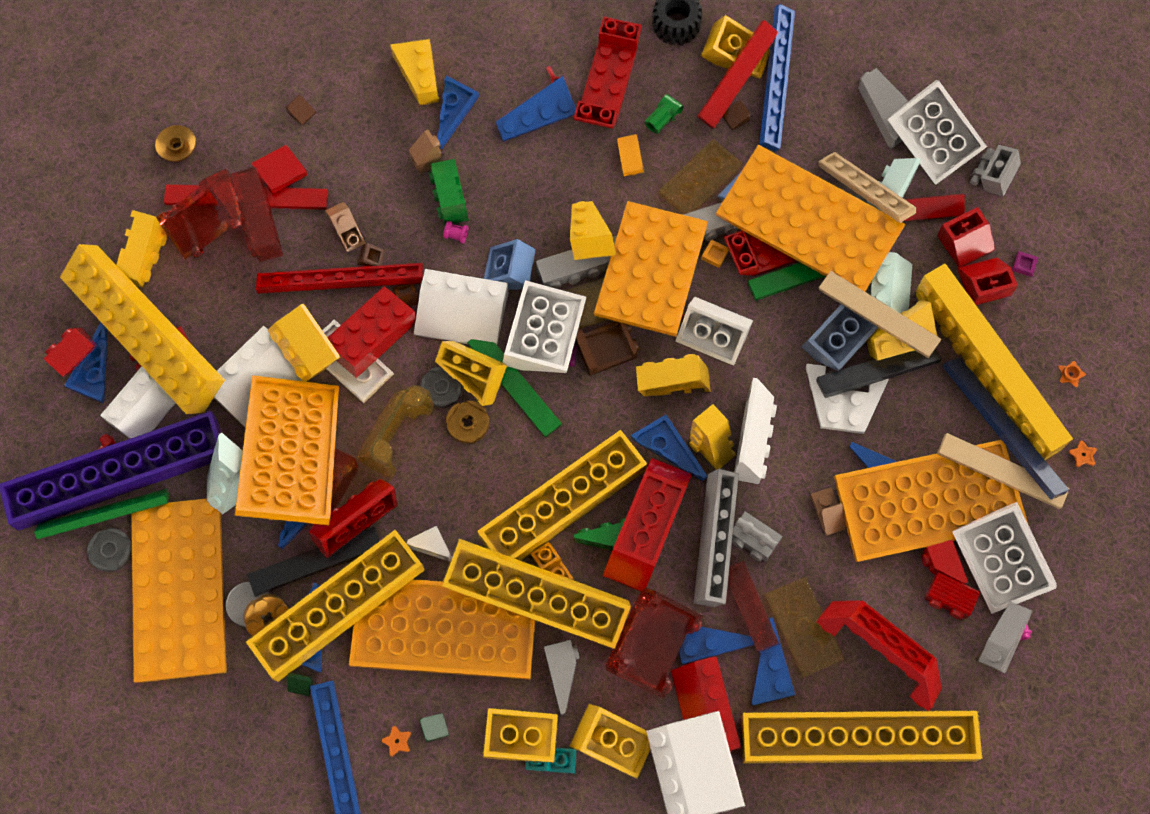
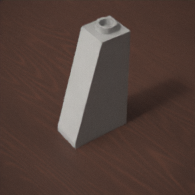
[858,68,909,149]

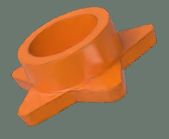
[1058,361,1086,387]
[1068,441,1097,467]
[382,726,411,756]

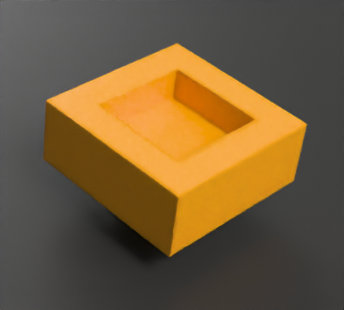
[701,239,729,268]

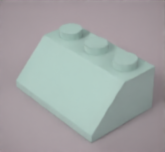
[867,158,921,212]
[868,252,912,313]
[207,433,243,514]

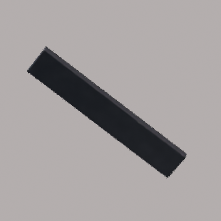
[816,348,942,398]
[247,527,380,597]

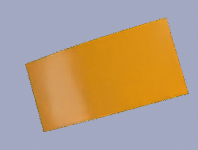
[617,134,644,176]
[530,542,574,580]

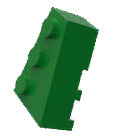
[428,159,469,225]

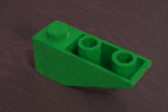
[574,518,626,551]

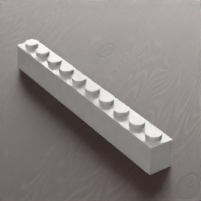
[536,203,739,289]

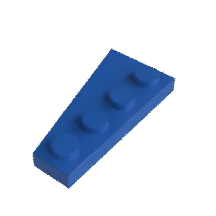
[496,76,576,142]

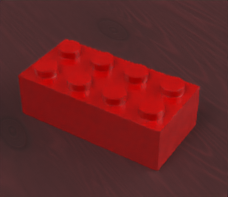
[327,286,416,378]

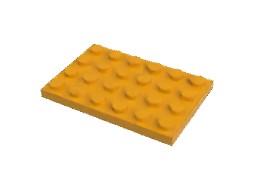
[594,201,708,337]

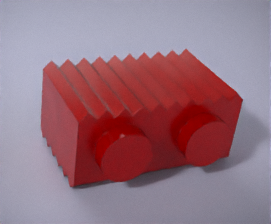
[924,572,980,620]

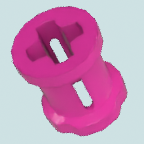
[443,221,469,244]

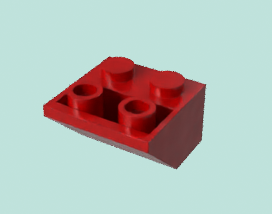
[937,207,995,268]
[957,257,1018,305]
[44,327,97,377]

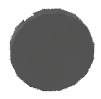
[420,366,463,408]
[87,528,132,572]

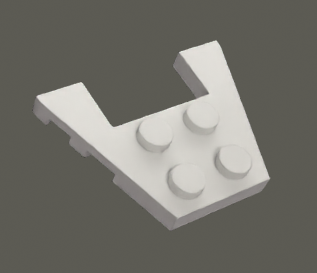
[806,364,889,434]

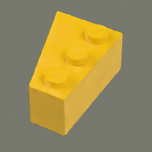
[390,39,439,105]
[570,201,616,260]
[116,210,167,288]
[866,300,937,360]
[435,341,507,406]
[636,354,711,396]
[689,404,736,470]

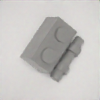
[970,145,1021,197]
[732,512,783,562]

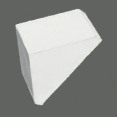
[406,526,452,562]

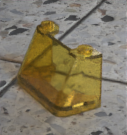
[358,385,435,480]

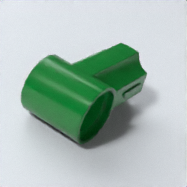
[645,94,684,134]

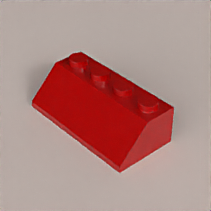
[309,479,398,558]
[671,656,741,752]

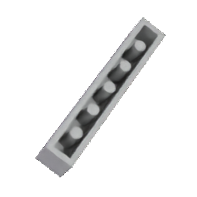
[694,469,739,607]

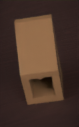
[409,130,442,174]
[325,202,366,253]

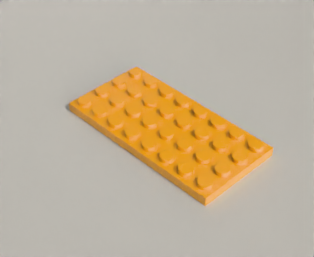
[716,145,905,291]
[235,375,339,525]
[834,440,1028,562]
[131,498,227,683]
[349,580,535,680]

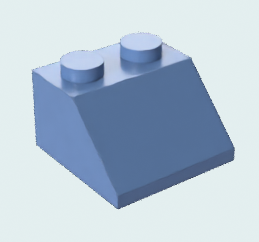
[484,239,536,290]

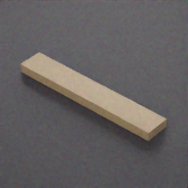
[819,152,916,223]
[819,271,941,358]
[937,433,1070,509]

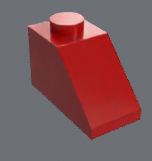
[921,540,968,584]

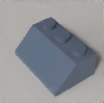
[801,304,878,371]

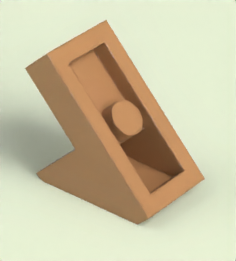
[810,488,847,536]

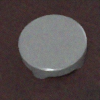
[226,582,270,627]

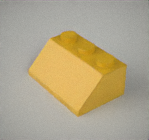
[267,304,340,382]

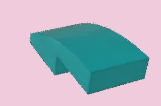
[525,748,577,774]

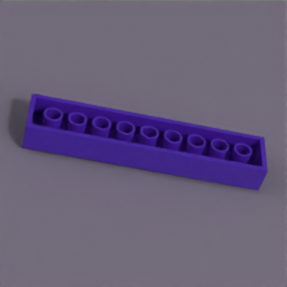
[0,411,222,531]

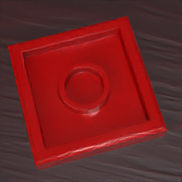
[251,145,308,194]

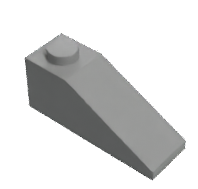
[979,602,1032,674]
[544,640,580,717]

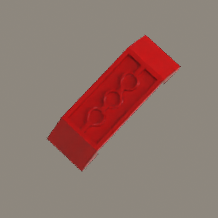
[574,17,642,129]
[724,230,799,276]
[603,458,692,593]
[816,600,942,712]

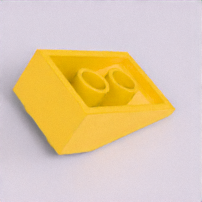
[701,15,770,79]
[570,704,651,779]
[483,708,558,762]

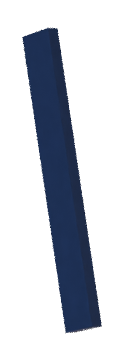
[942,358,1069,500]

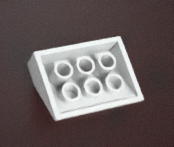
[887,80,987,185]
[414,269,509,345]
[503,280,586,373]
[214,326,302,428]
[734,378,777,484]
[952,502,1057,614]
[646,712,745,814]

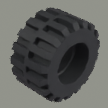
[652,0,702,46]

